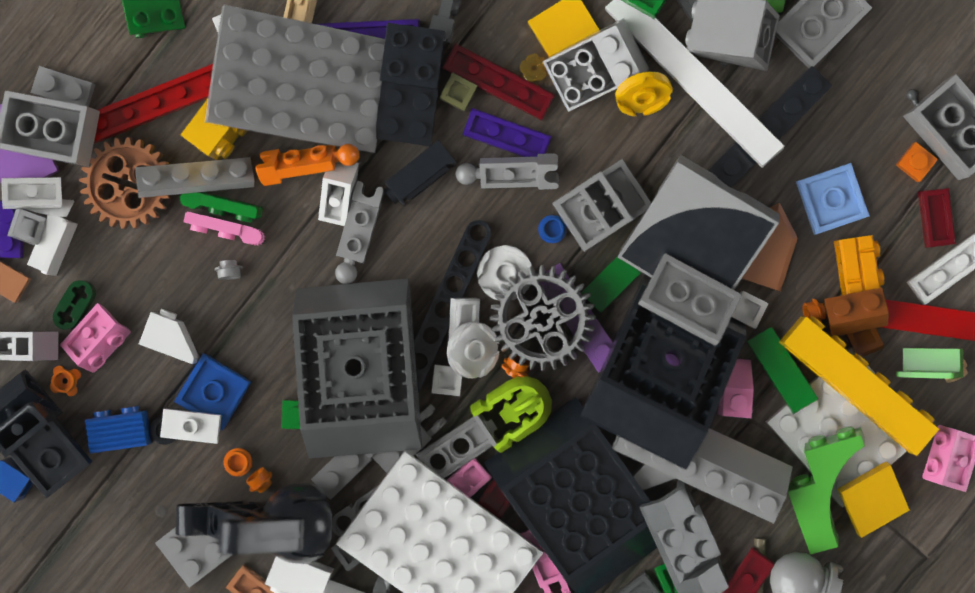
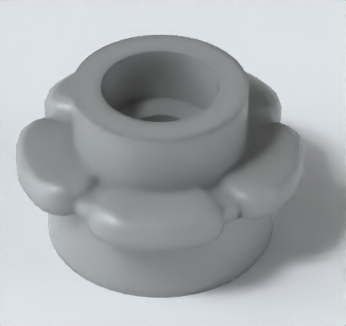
[214,260,243,280]

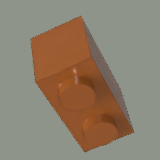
[824,287,889,337]

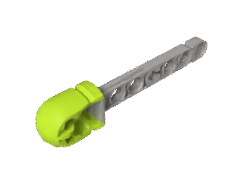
[332,376,552,537]

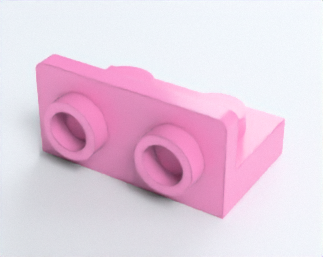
[60,303,131,373]
[922,425,975,492]

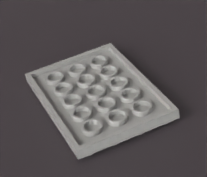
[205,5,385,153]

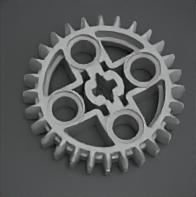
[490,265,596,371]

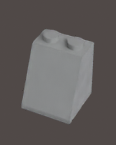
[685,0,780,71]

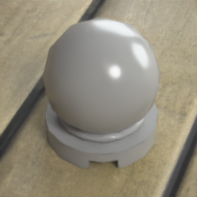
[770,552,843,593]

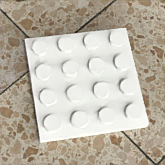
[765,347,906,508]

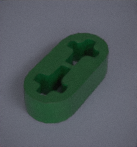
[52,280,96,330]

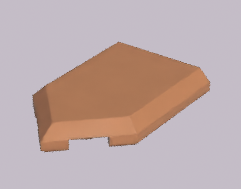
[742,203,798,292]

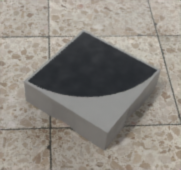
[618,154,779,290]

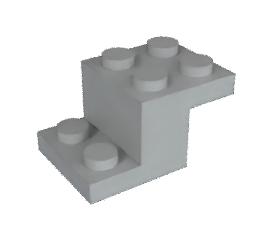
[552,159,651,252]

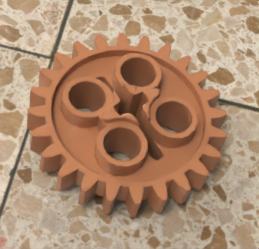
[79,137,172,229]

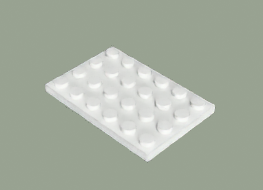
[336,450,543,593]

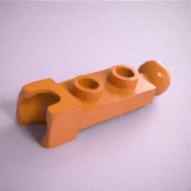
[255,144,360,186]

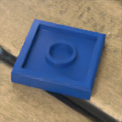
[174,353,253,431]

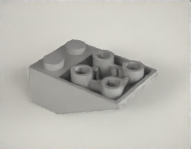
[542,18,649,112]

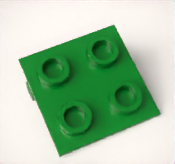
[122,0,185,39]

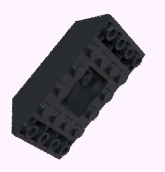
[579,274,746,470]

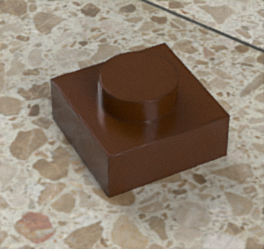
[845,328,884,357]

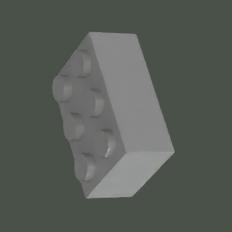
[903,74,975,180]
[0,91,100,167]

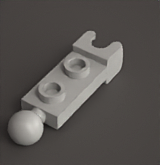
[455,154,559,190]
[335,181,385,284]

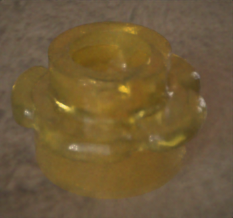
[520,54,547,82]

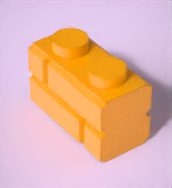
[834,235,884,295]

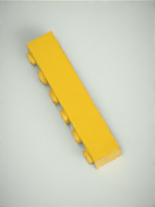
[779,316,939,456]

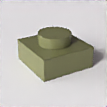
[439,73,477,112]

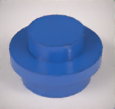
[538,215,566,243]

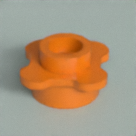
[501,354,530,378]
[50,366,81,396]

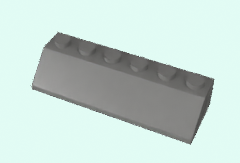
[612,428,793,524]

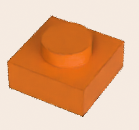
[896,142,938,182]

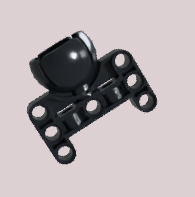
[175,483,332,564]

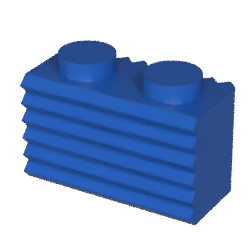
[85,406,152,454]

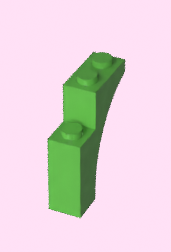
[788,426,865,555]

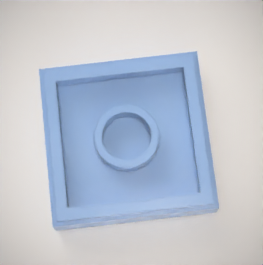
[796,163,869,235]

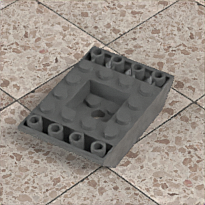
[292,278,422,458]

